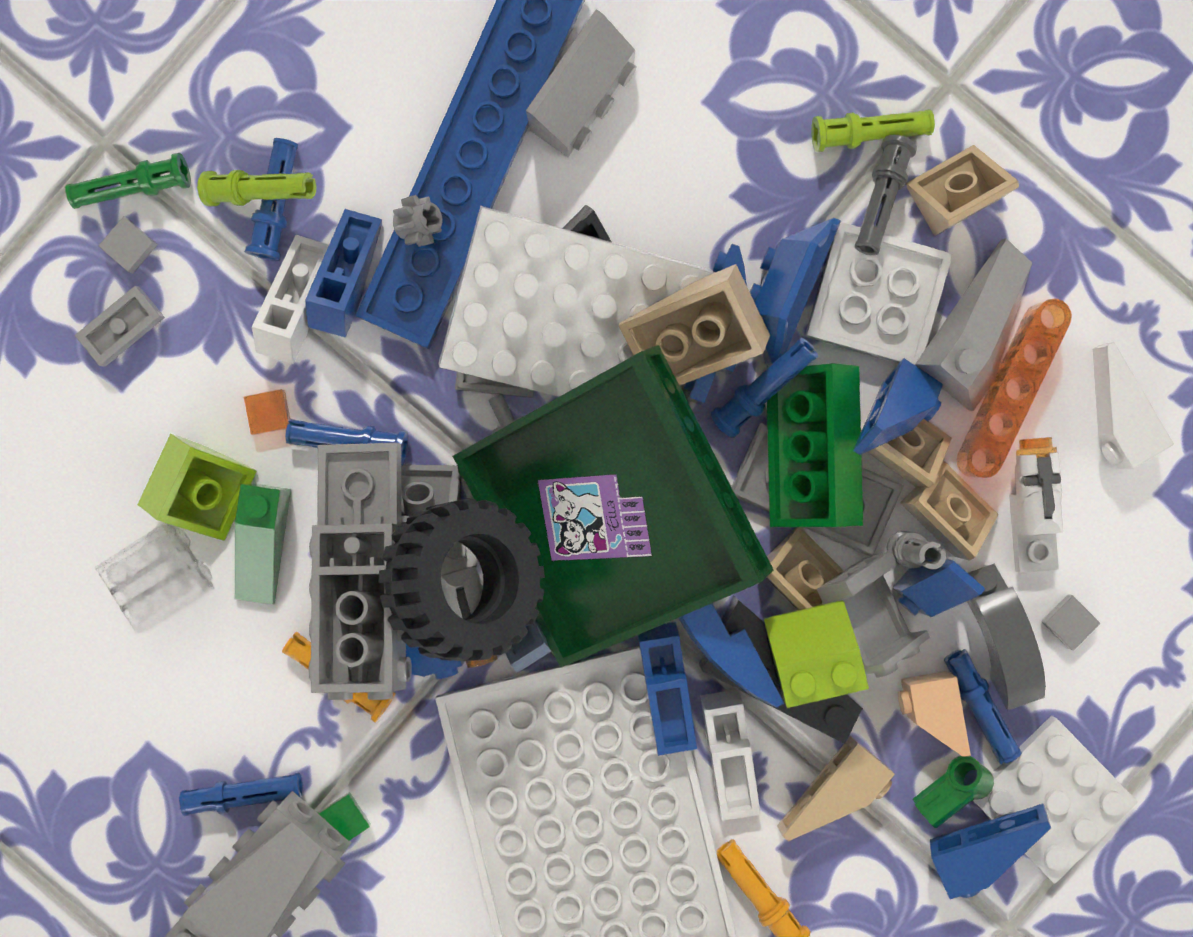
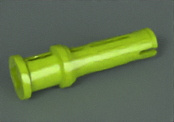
[811,109,935,152]
[197,170,317,207]

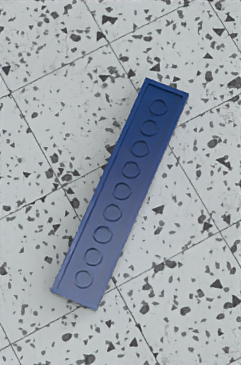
[355,0,585,349]

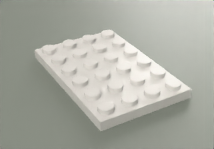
[439,206,715,397]

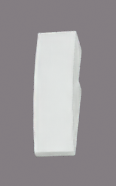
[700,689,761,821]

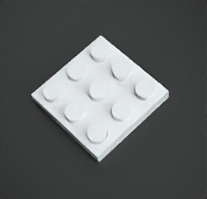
[805,222,953,368]
[972,715,1139,884]

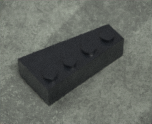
[699,595,863,744]

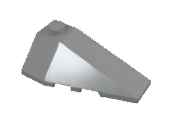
[915,238,1032,411]

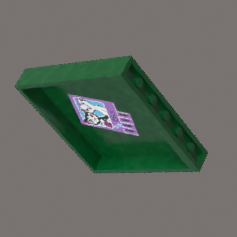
[452,345,774,668]

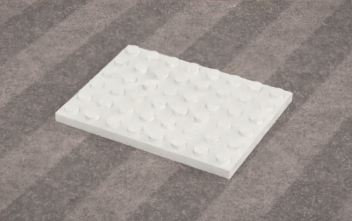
[435,646,737,937]

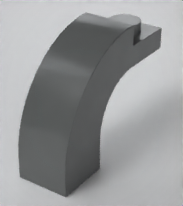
[967,563,1046,711]

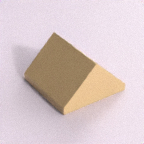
[906,145,1019,236]
[861,419,952,488]
[900,460,999,561]
[766,527,843,610]

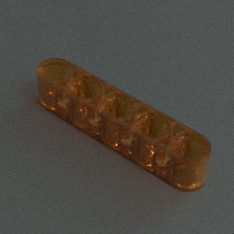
[956,298,1072,478]

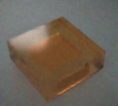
[244,389,291,435]

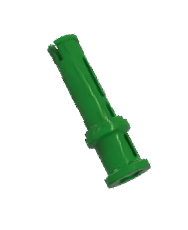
[65,152,191,209]

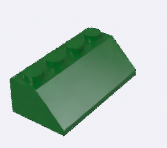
[767,363,863,527]

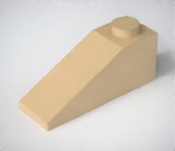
[777,736,895,841]

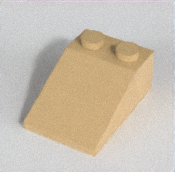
[618,264,770,385]

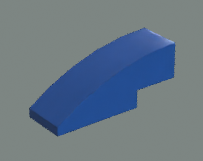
[679,603,784,707]
[638,622,697,756]

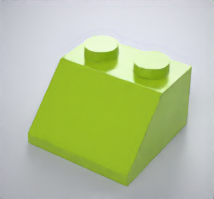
[137,433,257,541]
[764,600,869,708]

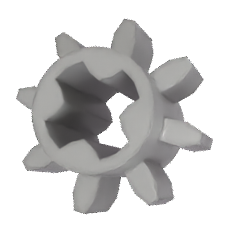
[393,195,442,247]

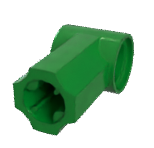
[913,756,994,828]

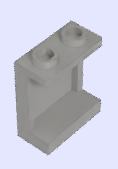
[817,551,930,678]

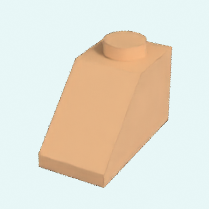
[898,671,971,757]

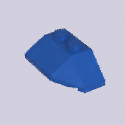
[749,218,841,368]

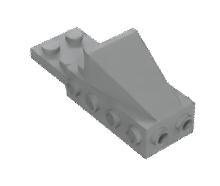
[309,443,412,700]
[165,791,352,937]

